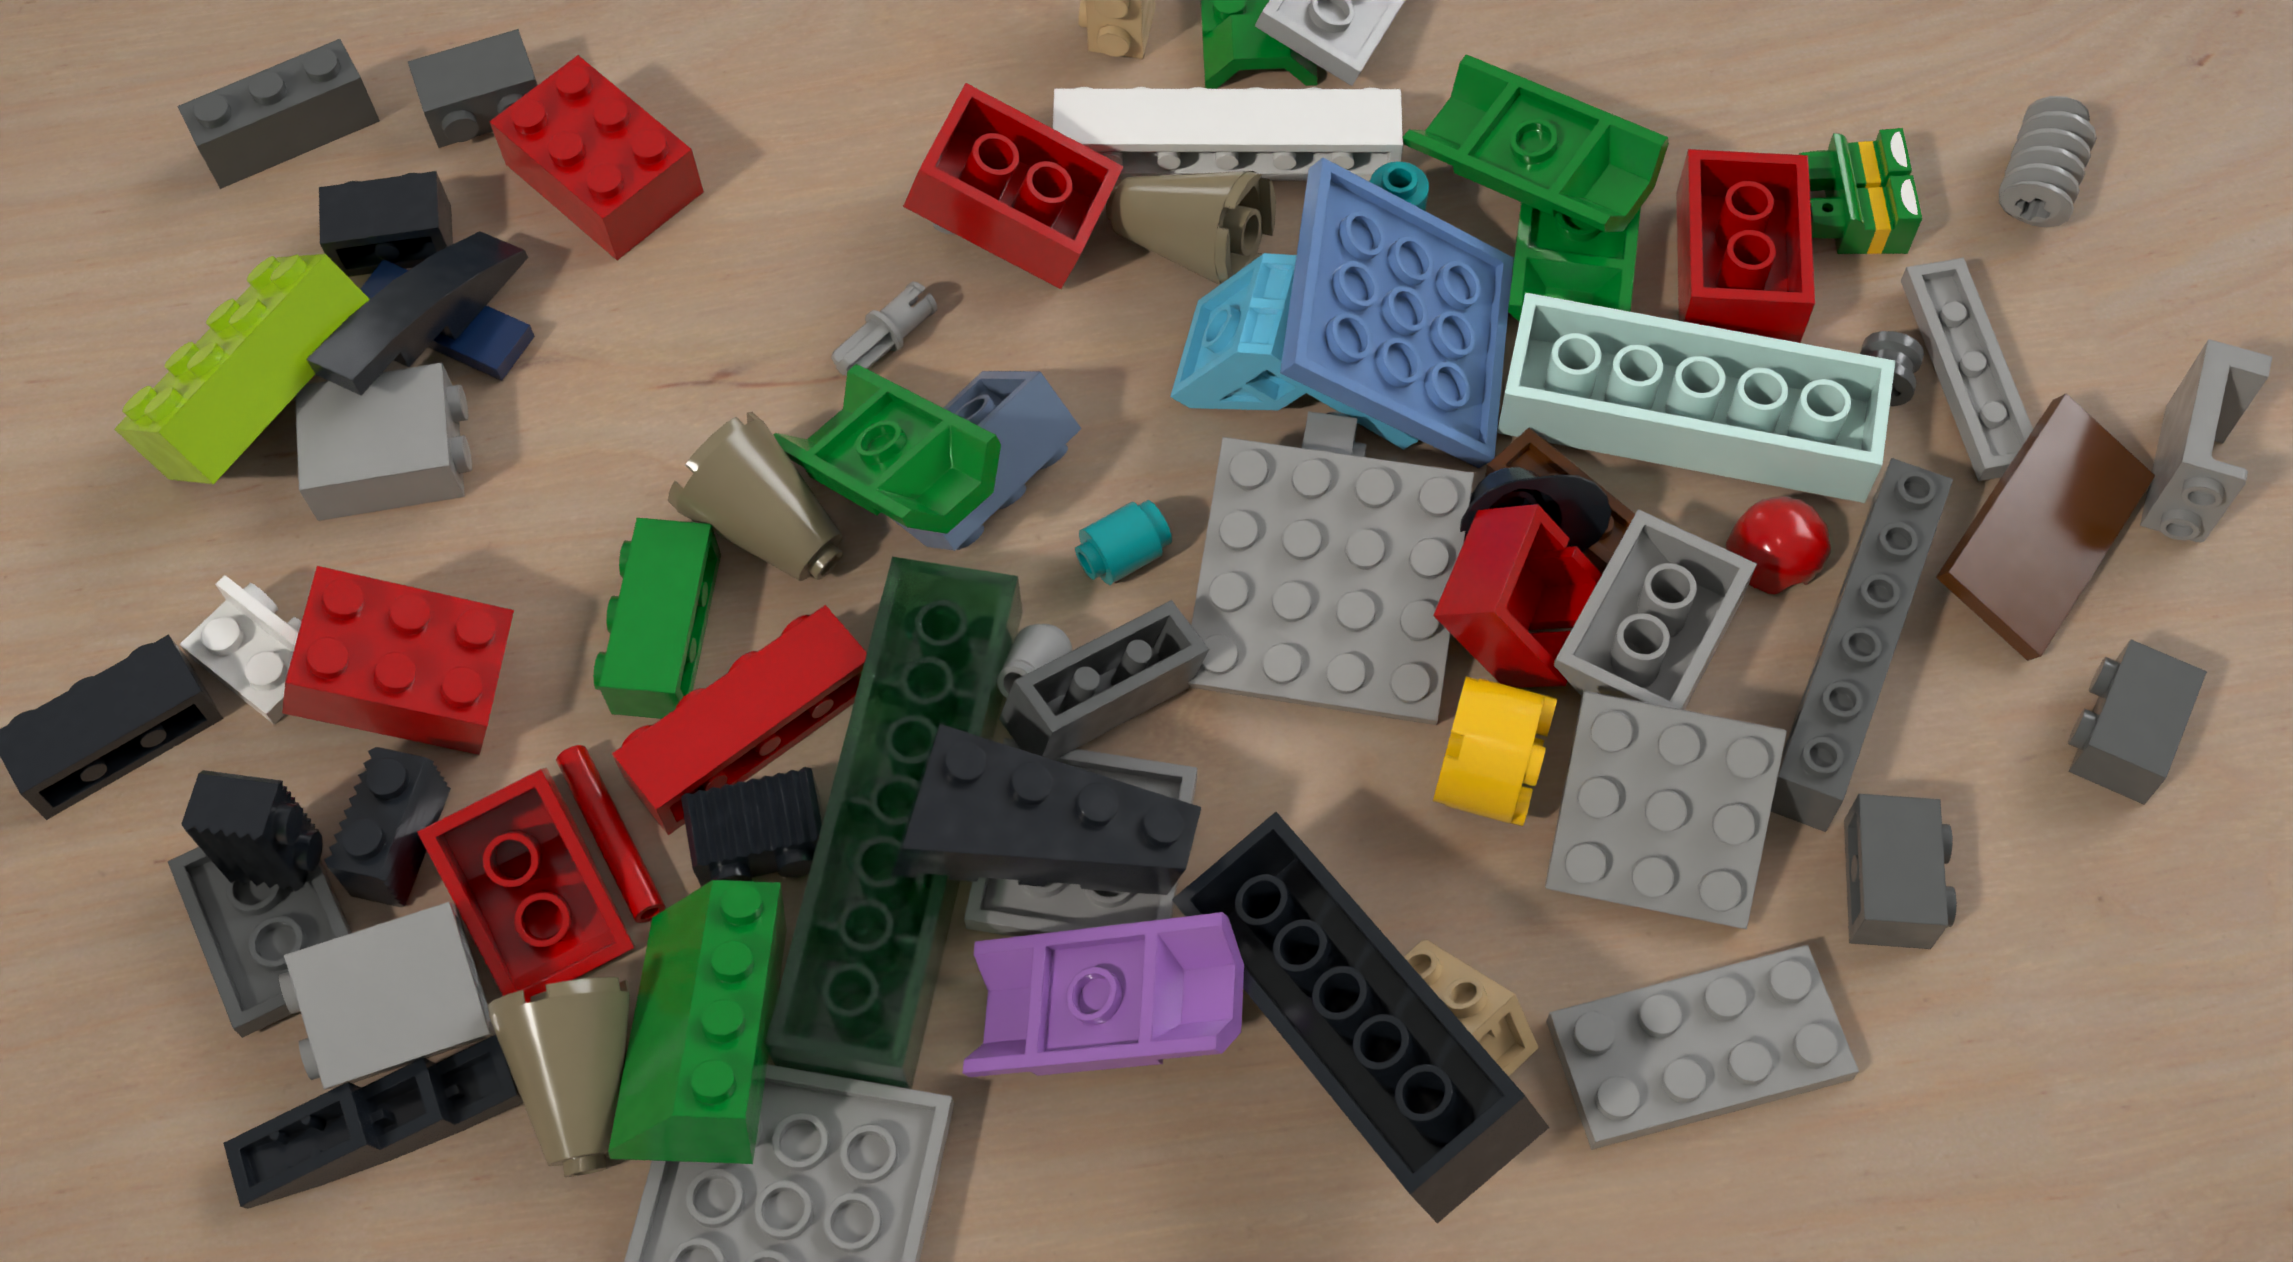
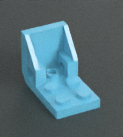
[1170,253,1419,450]

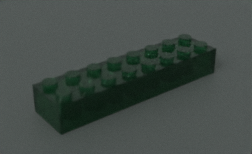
[765,556,1023,1089]

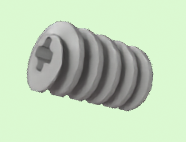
[1999,96,2097,228]

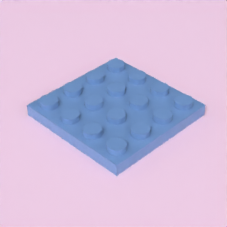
[1280,158,1513,468]

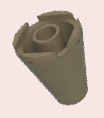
[1106,171,1276,285]
[668,412,843,581]
[488,977,630,1177]

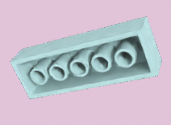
[1497,293,1895,503]

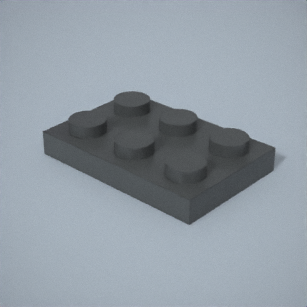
[167,847,352,1038]

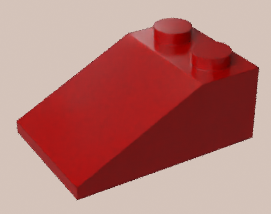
[417,768,635,1004]

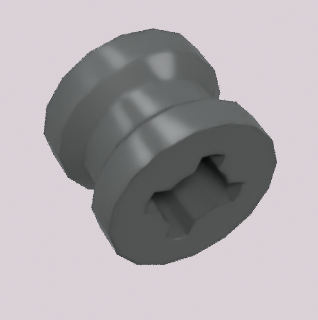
[1860,331,1924,406]

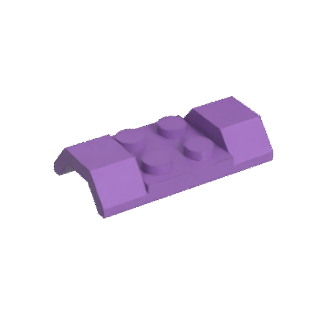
[963,912,1244,1077]

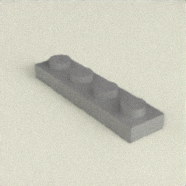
[1901,258,2033,481]

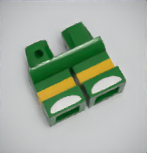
[1799,128,1923,254]

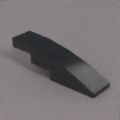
[306,231,528,396]
[223,1034,523,1209]

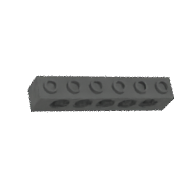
[1771,458,1953,832]

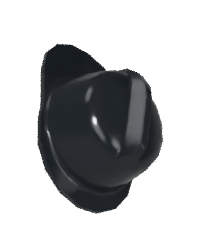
[1460,467,1611,552]

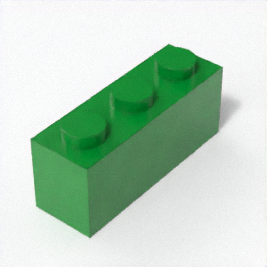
[593,518,721,719]

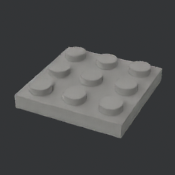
[1545,690,1787,929]
[964,738,1197,937]

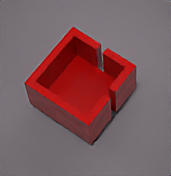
[1433,504,1602,688]

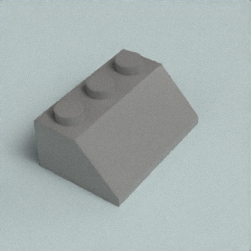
[1554,509,1757,710]

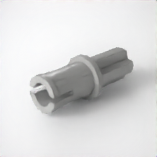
[831,281,937,376]

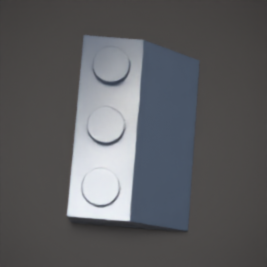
[891,371,1081,551]

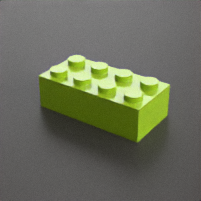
[114,254,370,484]

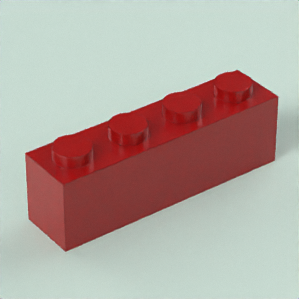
[612,605,878,835]

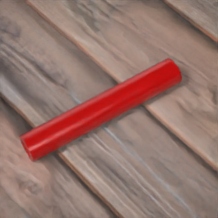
[556,745,666,923]

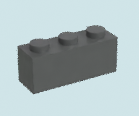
[177,39,380,189]
[999,600,1209,760]

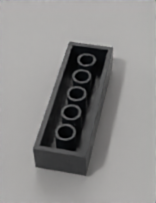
[1172,812,1550,1224]

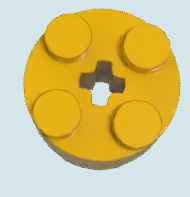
[1433,676,1557,827]

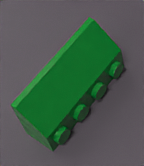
[608,880,787,1164]

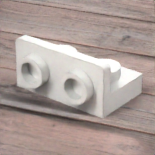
[179,575,302,725]

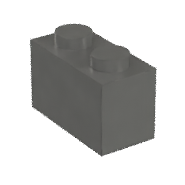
[408,29,538,148]
[2068,639,2207,805]
[1844,794,1957,949]

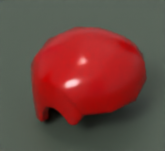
[1726,496,1831,595]

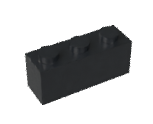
[0,634,223,820]

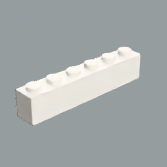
[1053,87,1403,181]

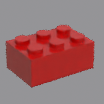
[489,55,704,260]
[903,83,1124,289]
[1676,149,1815,343]
[282,566,514,755]

